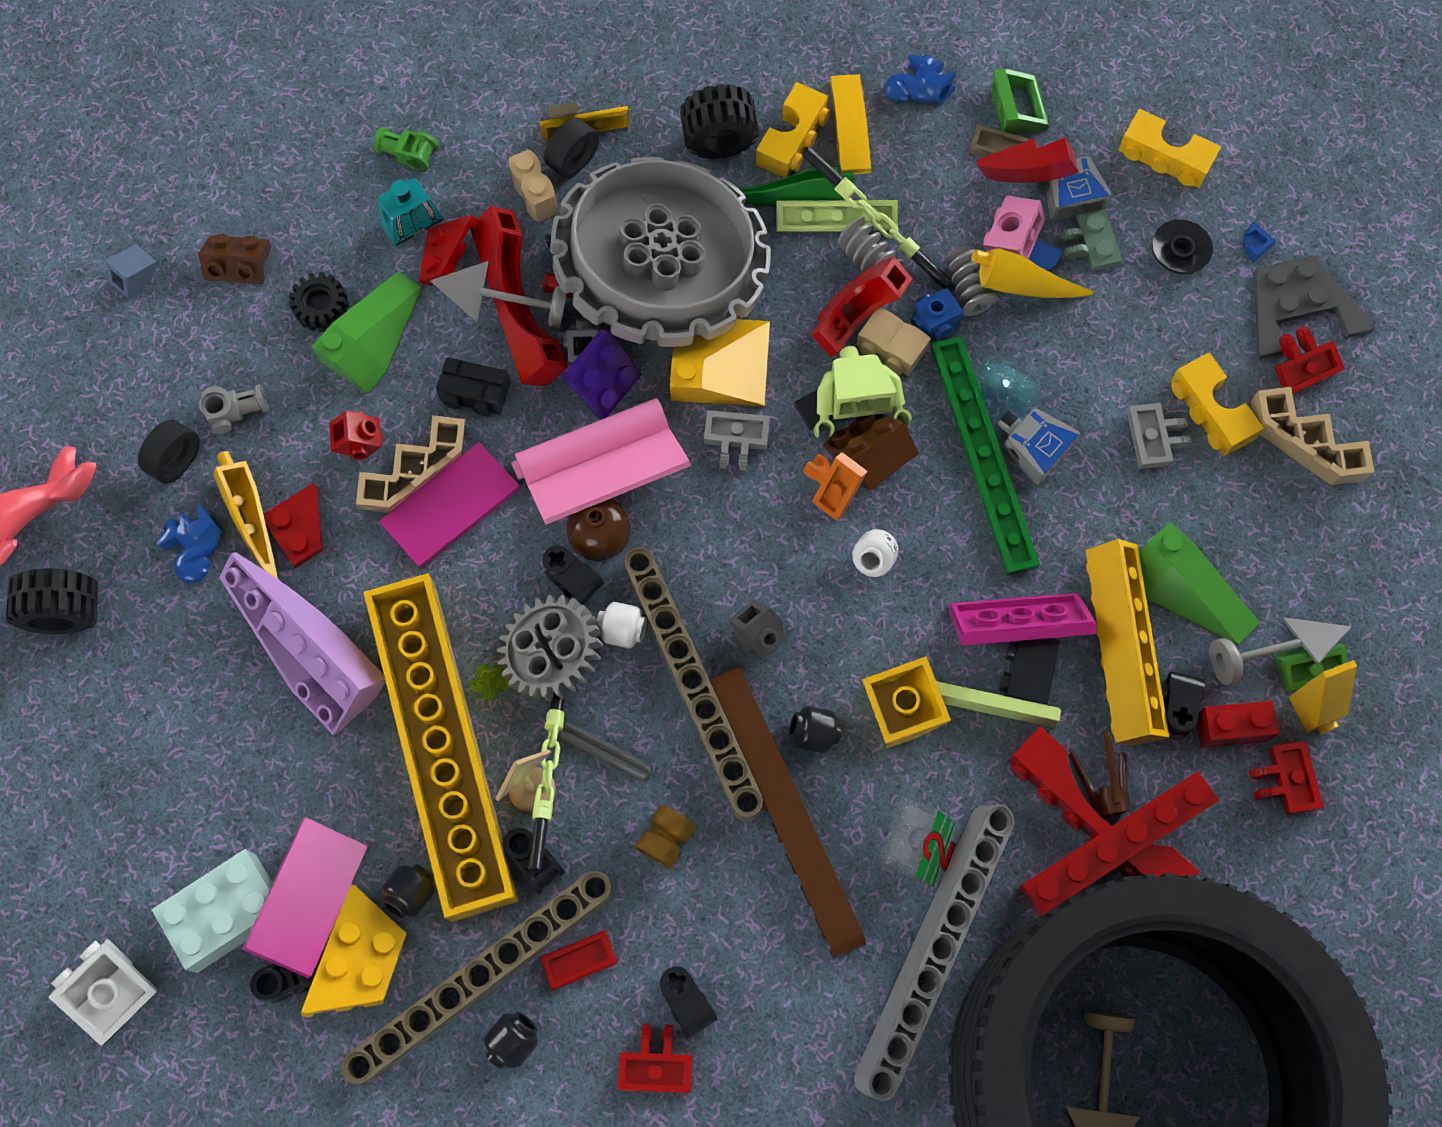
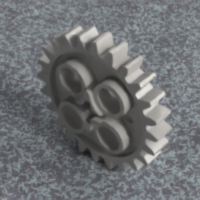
[497,595,603,702]

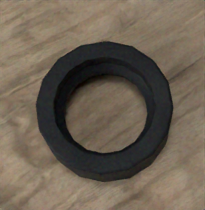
[544,118,599,179]
[138,419,200,484]

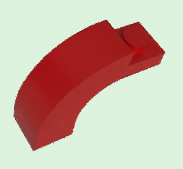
[811,256,912,357]

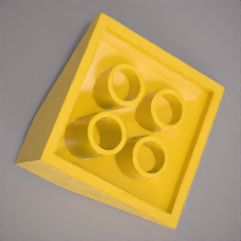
[670,319,770,407]

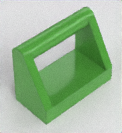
[990,69,1049,134]

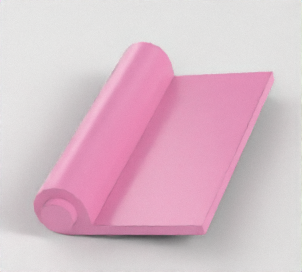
[511,398,691,525]

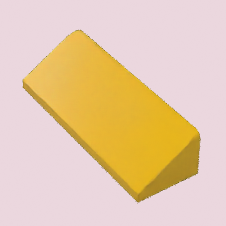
[539,106,630,141]

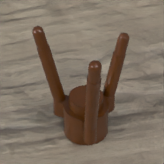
[1070,732,1130,816]

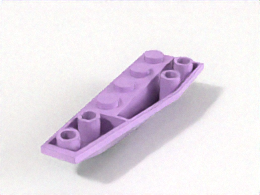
[219,552,386,735]

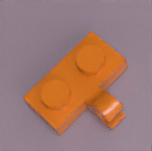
[803,452,868,521]

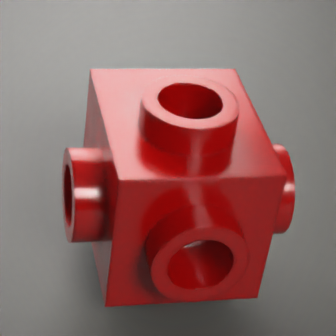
[329,410,382,460]

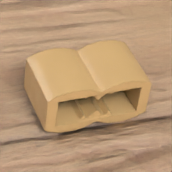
[509,149,558,222]
[856,308,931,376]

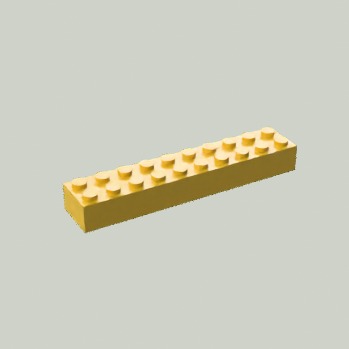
[363,573,519,923]

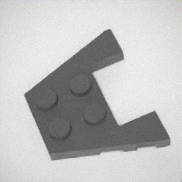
[1253,255,1375,360]

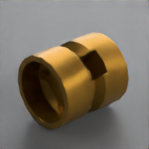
[634,804,697,870]

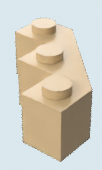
[1250,387,1374,485]
[356,415,465,513]

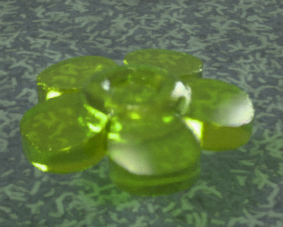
[470,664,509,700]

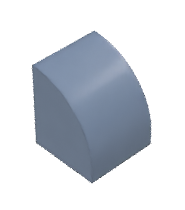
[106,244,157,299]

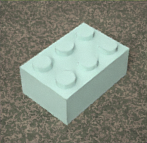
[151,849,273,973]

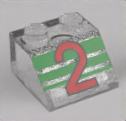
[875,795,963,890]

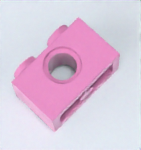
[983,196,1045,259]

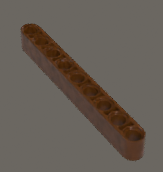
[709,666,866,959]

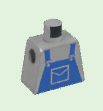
[1044,156,1112,222]
[997,409,1080,486]

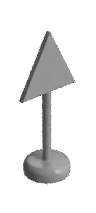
[430,261,567,330]
[1209,617,1351,686]

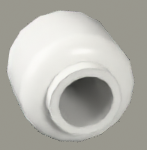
[852,529,898,577]
[596,602,647,649]

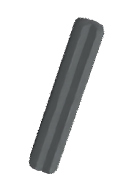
[559,722,653,782]

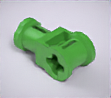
[374,127,439,172]

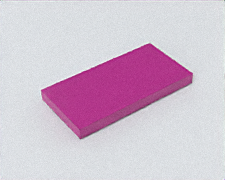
[379,442,521,570]
[949,593,1097,646]
[242,817,368,978]

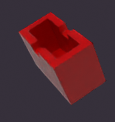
[1196,700,1280,748]

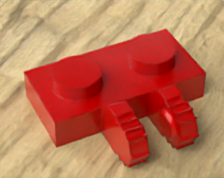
[1274,326,1345,394]
[1248,741,1324,815]
[618,1023,692,1093]

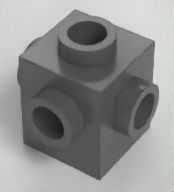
[563,318,604,362]
[728,599,787,659]

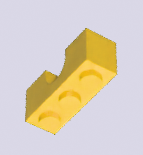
[755,82,830,178]
[1118,109,1222,188]
[1171,352,1264,457]

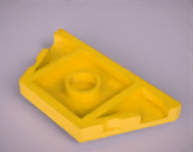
[301,884,407,1018]

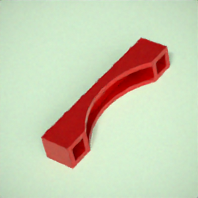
[470,206,568,387]
[1008,726,1200,877]
[1019,771,1219,917]

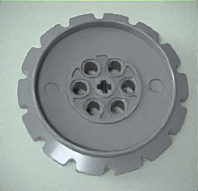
[550,157,771,347]

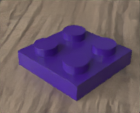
[562,330,642,419]

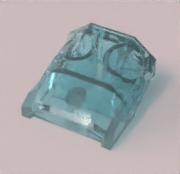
[977,356,1044,412]

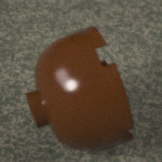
[566,499,631,561]

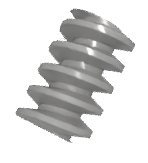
[838,217,904,273]
[945,246,999,316]

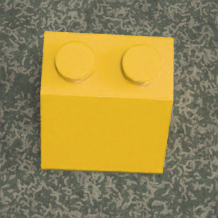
[862,656,951,748]

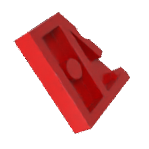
[419,215,479,286]
[263,483,323,569]

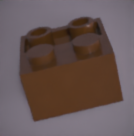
[823,414,919,490]

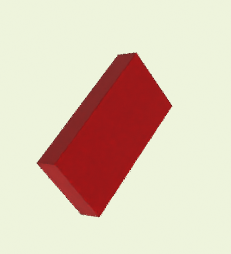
[539,930,618,991]

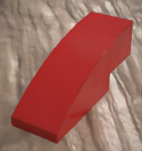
[976,137,1079,183]

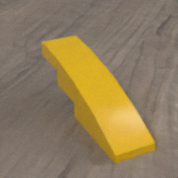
[830,74,871,174]

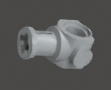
[199,384,269,434]

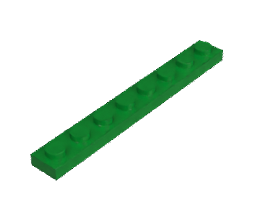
[930,336,1040,576]

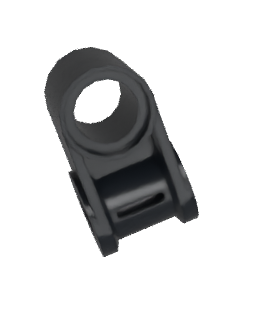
[542,545,604,605]
[1163,671,1205,740]
[503,827,566,895]
[250,964,317,1003]
[660,966,718,1039]

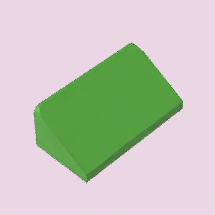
[1273,643,1348,692]

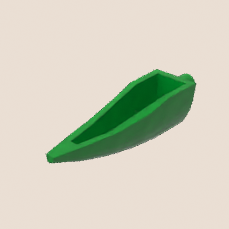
[739,166,854,207]

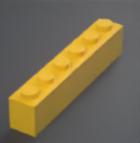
[1085,539,1170,746]

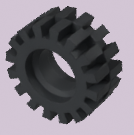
[289,272,349,332]

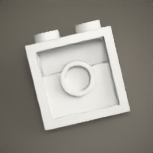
[48,938,157,1046]

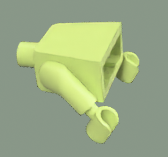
[814,346,912,438]

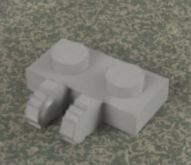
[1126,403,1192,469]
[704,410,770,471]

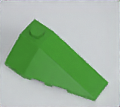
[312,271,422,395]
[1139,522,1260,645]

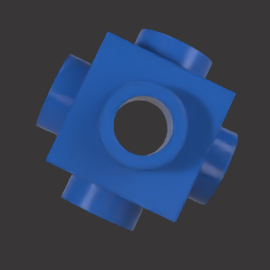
[911,288,963,341]

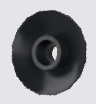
[1151,219,1213,274]

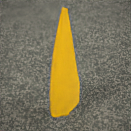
[971,248,1094,298]
[213,451,278,579]

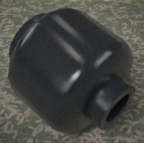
[789,706,842,753]
[381,864,434,918]
[484,1012,538,1068]

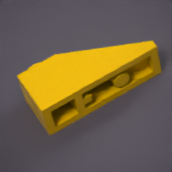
[1288,660,1357,735]

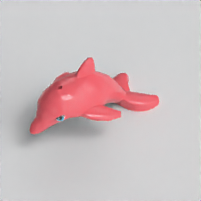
[0,446,96,566]

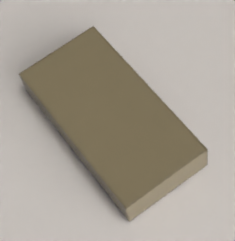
[547,102,579,119]
[968,124,1030,157]

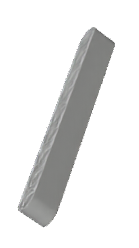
[854,805,1015,1101]

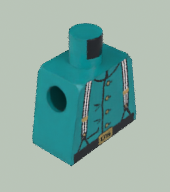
[377,178,444,247]

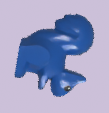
[884,55,956,106]
[157,504,225,583]

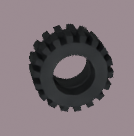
[680,84,759,159]
[6,568,98,634]

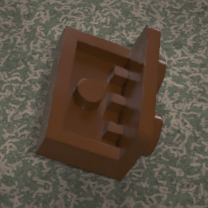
[198,234,271,284]

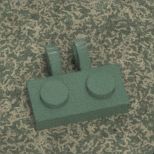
[1057,209,1123,271]

